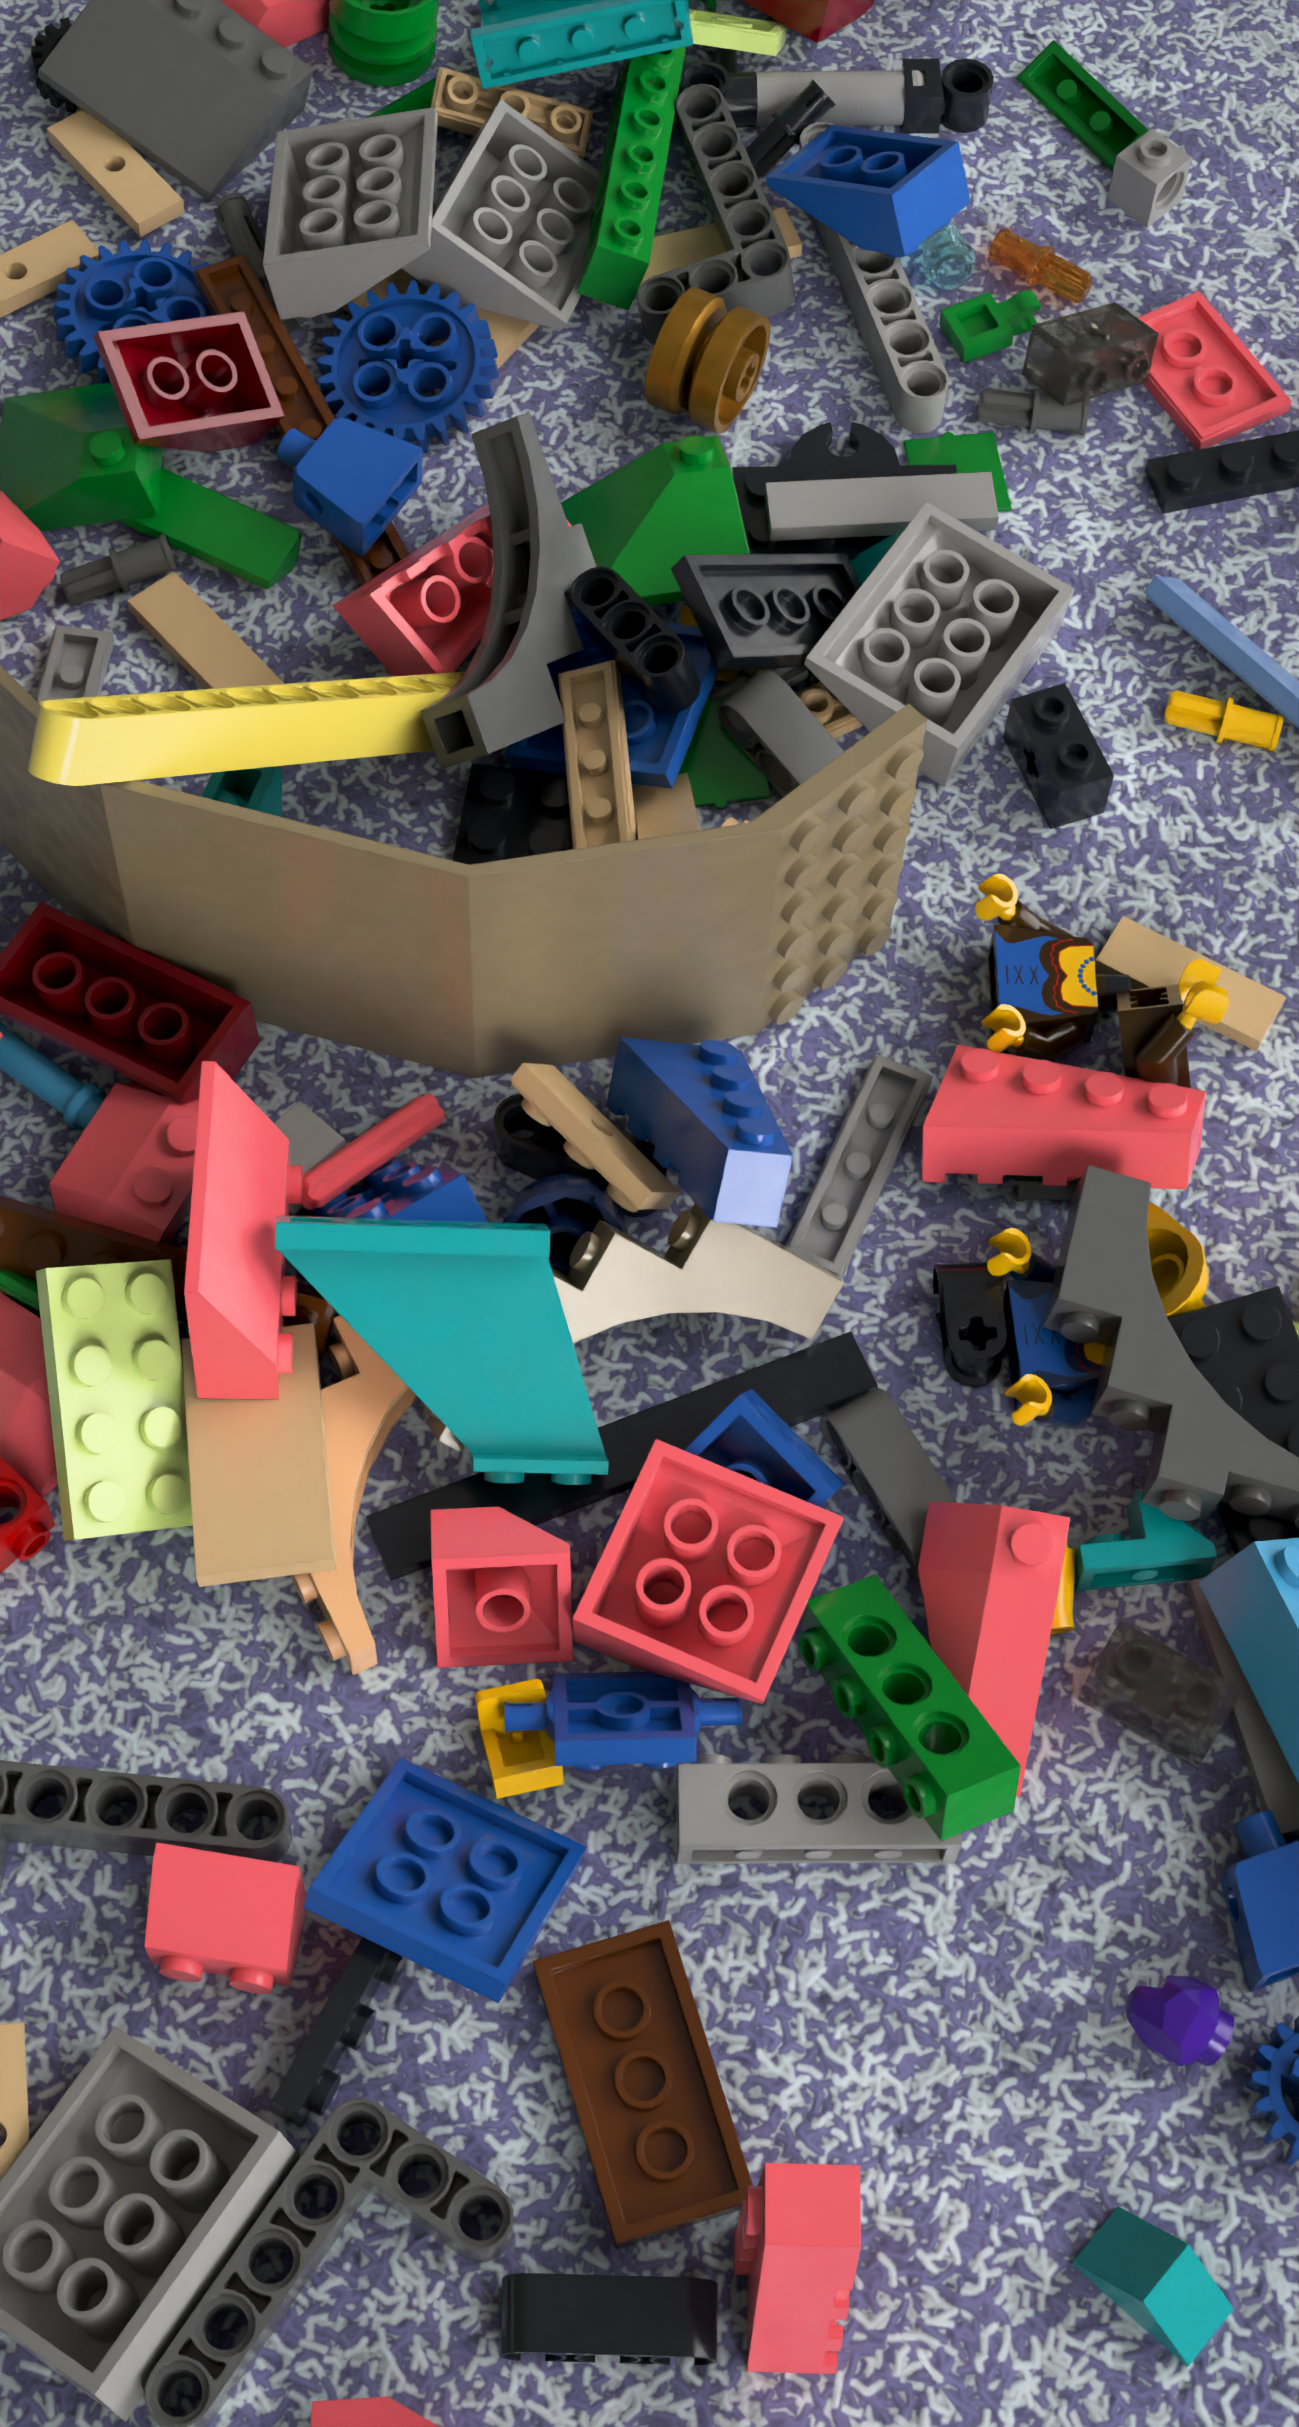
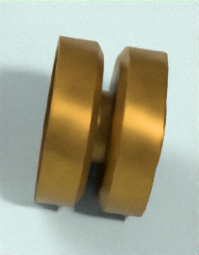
[645,287,771,433]

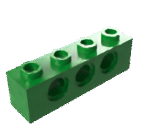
[797,1574,1021,1841]

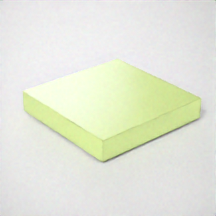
[689,9,787,56]

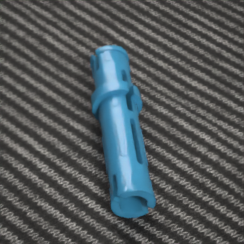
[0,1022,106,1131]

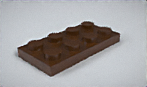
[533,1920,753,2249]

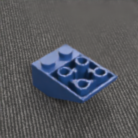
[308,1158,488,1222]

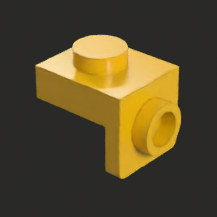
[475,1679,565,1799]

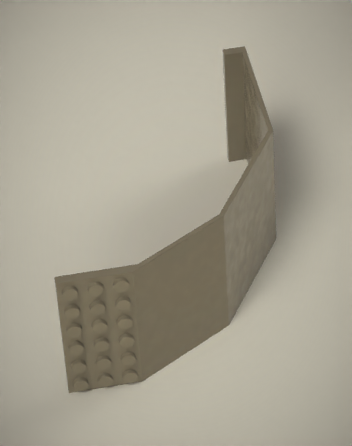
[0,665,927,1078]

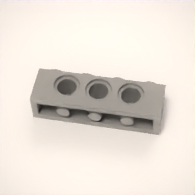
[676,1754,962,1864]

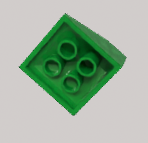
[0,382,163,531]
[561,435,750,606]

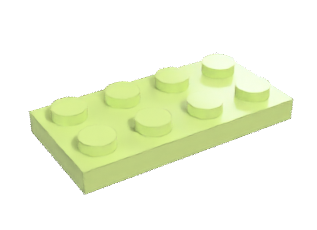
[36,1259,193,1541]

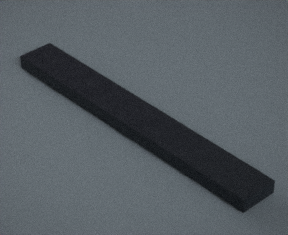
[366,1331,878,1581]

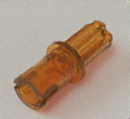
[989,227,1093,303]

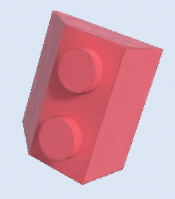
[144,1842,307,1994]

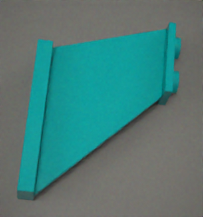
[275,1216,609,1485]

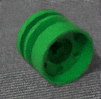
[328,0,439,86]

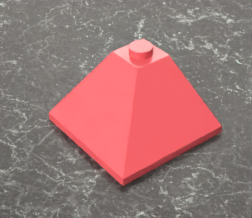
[572,1439,844,1704]

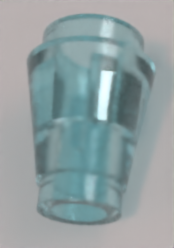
[922,219,976,290]

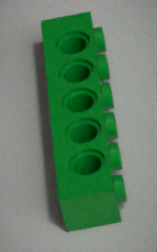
[577,47,686,311]

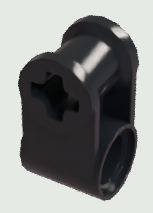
[933,1262,1007,1388]

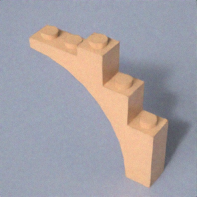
[291,1315,418,1675]

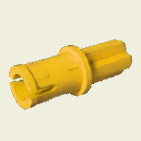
[1164,690,1284,752]

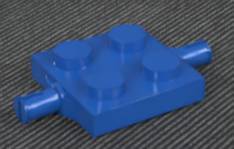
[504,1671,742,1770]

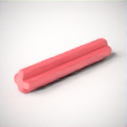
[301,1094,445,1210]

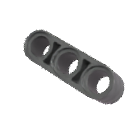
[717,669,844,798]
[820,1388,957,1579]

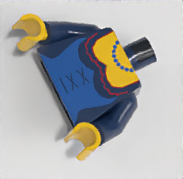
[987,1228,1106,1429]

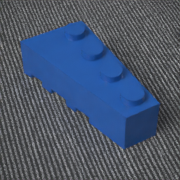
[606,1037,793,1228]

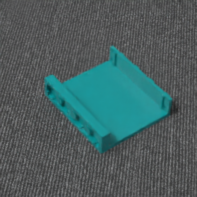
[470,0,694,89]

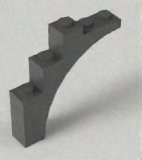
[420,412,596,769]
[1043,1165,1299,1528]

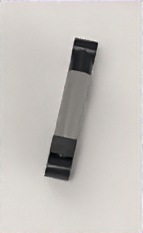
[676,48,994,134]

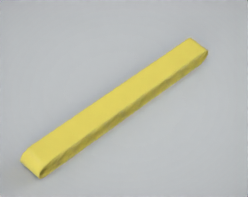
[28,672,466,786]

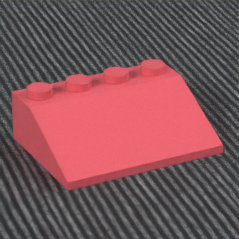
[184,1061,303,1400]

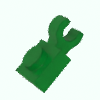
[939,290,1041,363]

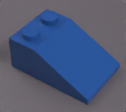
[765,125,971,258]
[599,1389,845,1543]

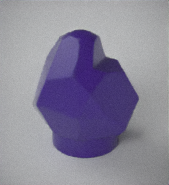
[1126,1975,1234,2066]

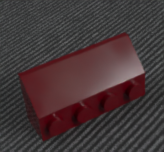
[0,902,260,1104]

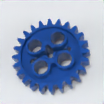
[54,239,212,384]
[317,280,499,454]

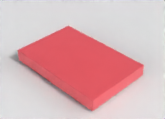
[1107,291,1292,450]

